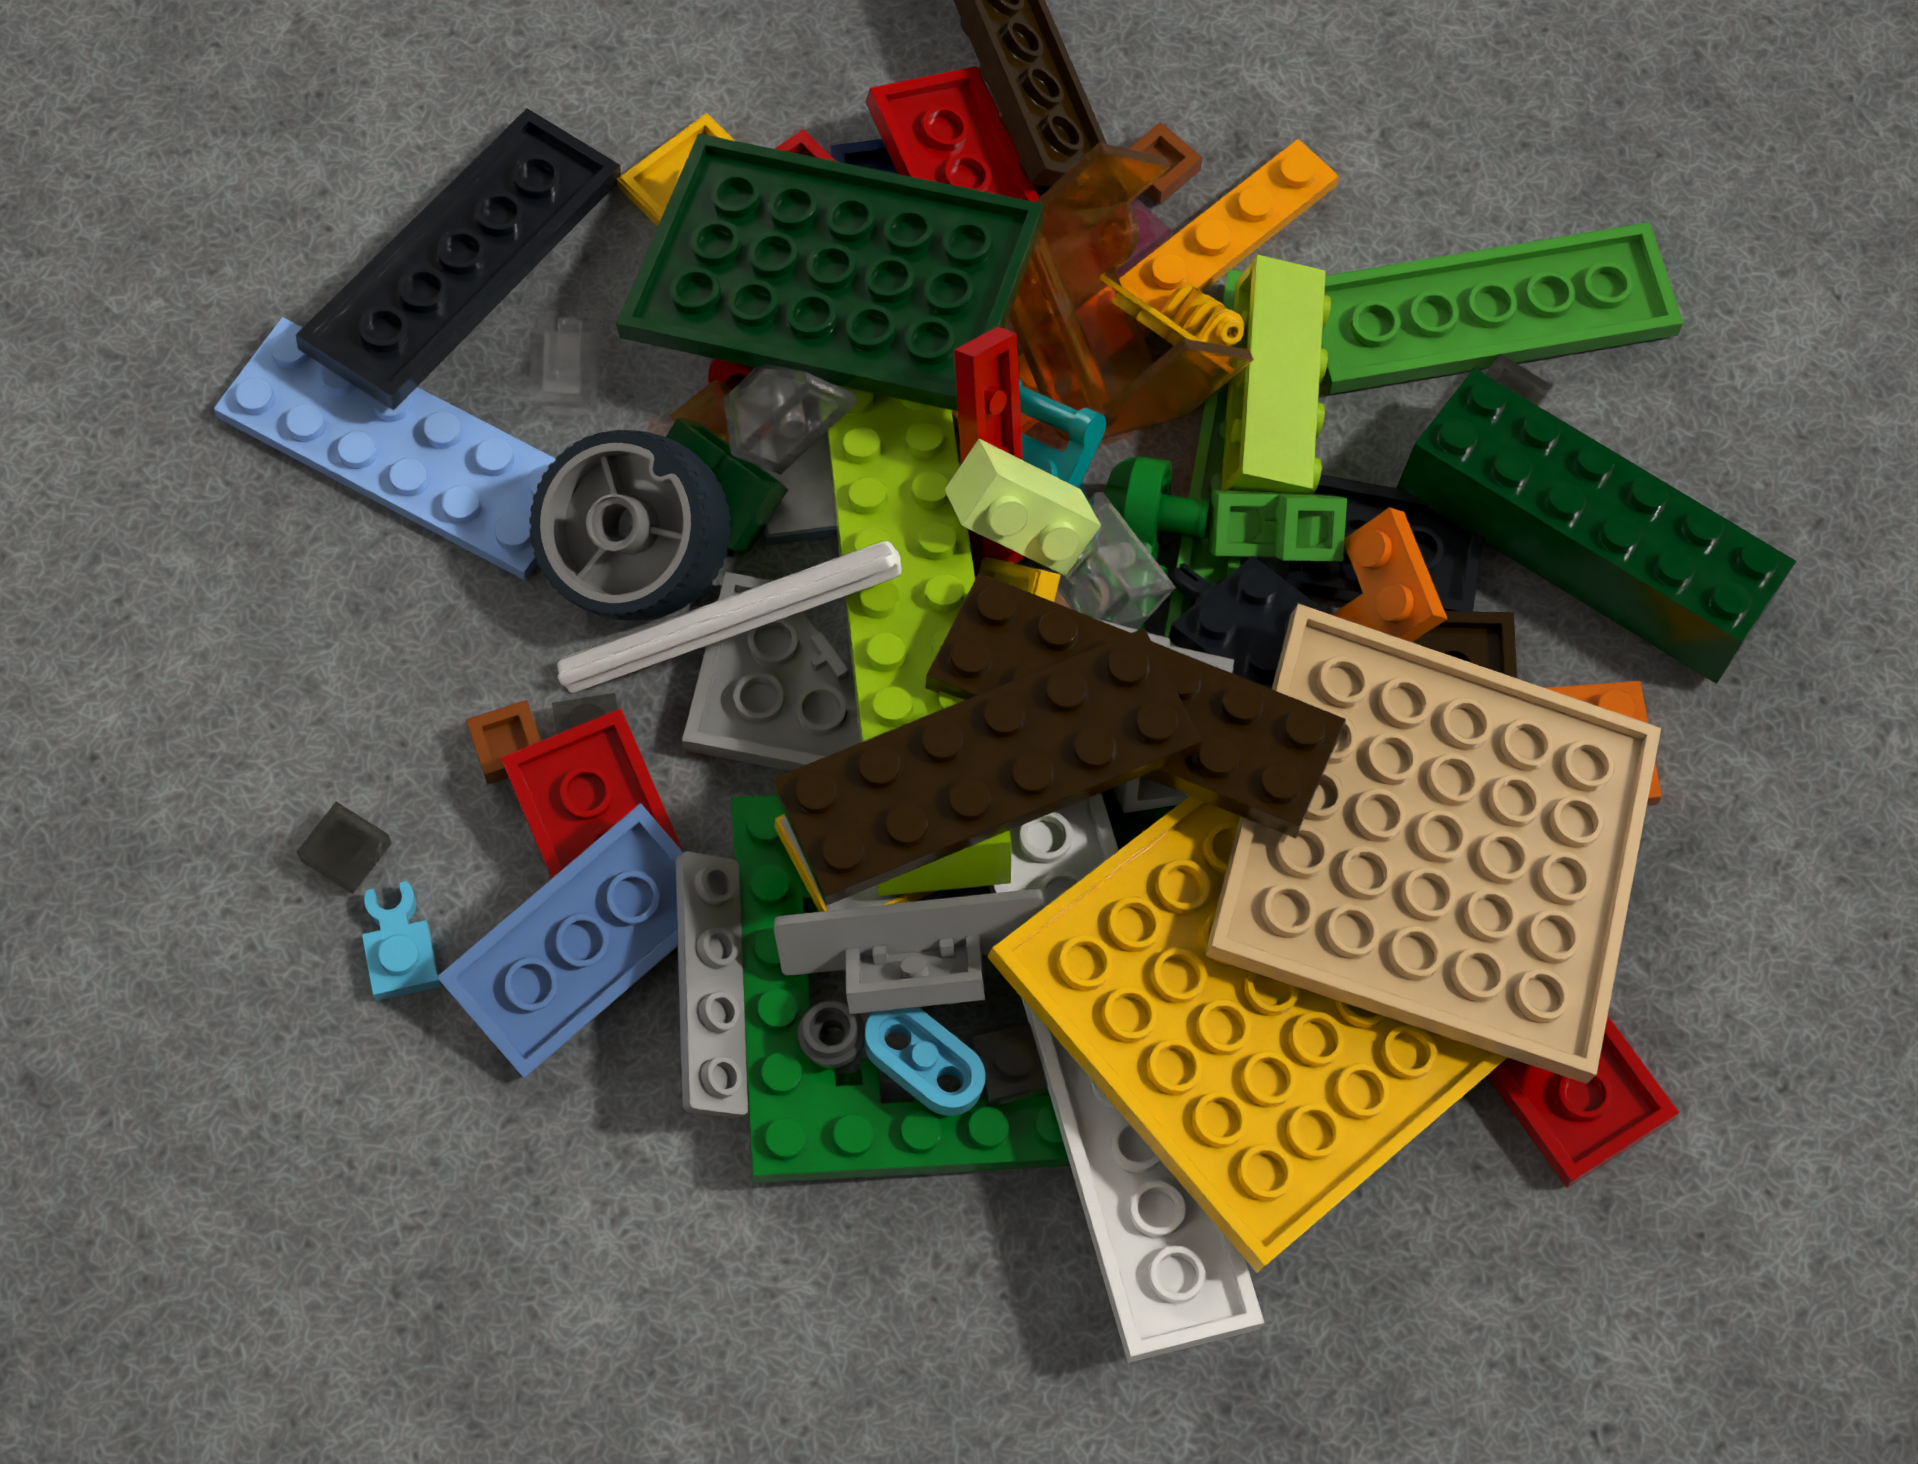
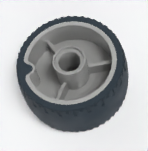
[529,430,731,621]

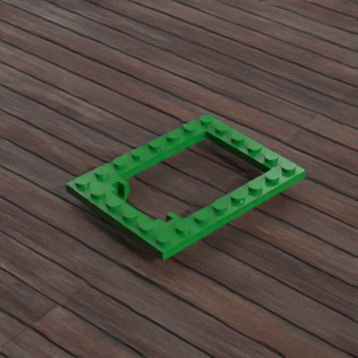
[730,788,1177,1183]

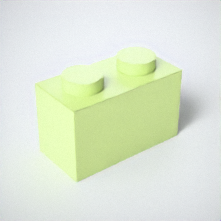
[945,439,1101,576]

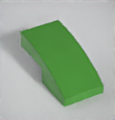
[1208,490,1347,561]

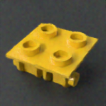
[1099,274,1244,373]

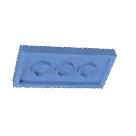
[437,803,683,1078]

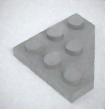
[682,572,861,771]

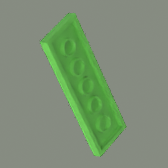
[1321,222,1683,394]

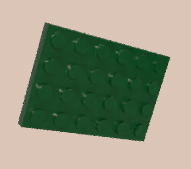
[616,134,1045,412]

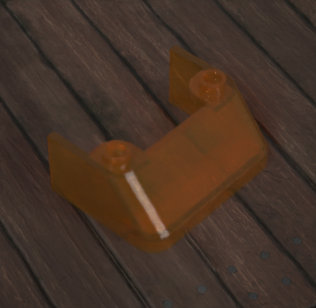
[1009,143,1254,441]

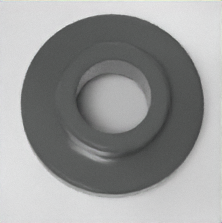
[798,1001,865,1068]

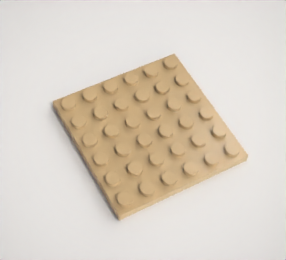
[1205,604,1661,1084]

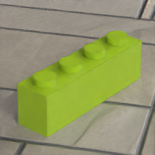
[1221,254,1331,494]

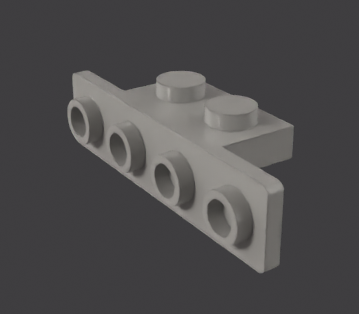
[676,851,748,1118]
[774,889,1044,1014]

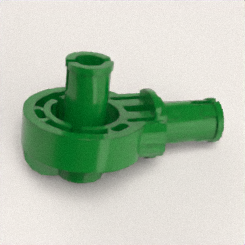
[1100,456,1211,630]

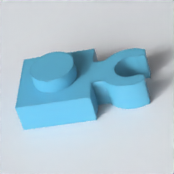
[362,881,441,1001]

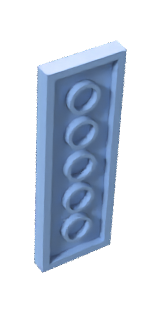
[213,317,556,581]

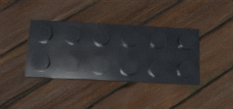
[296,108,621,411]

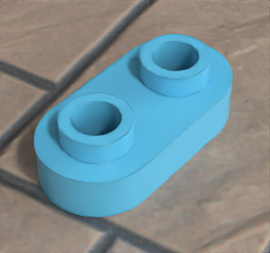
[864,1007,985,1116]

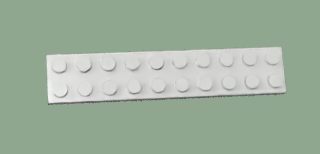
[989,793,1264,1363]

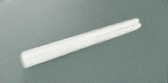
[557,541,902,693]

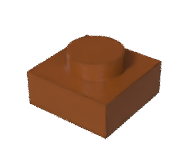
[1118,122,1203,205]
[466,700,541,785]

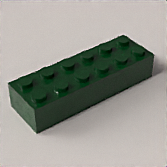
[1396,368,1797,684]

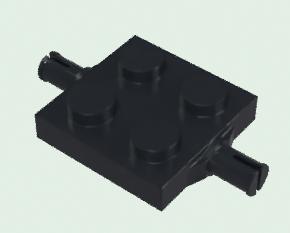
[1168,556,1331,689]

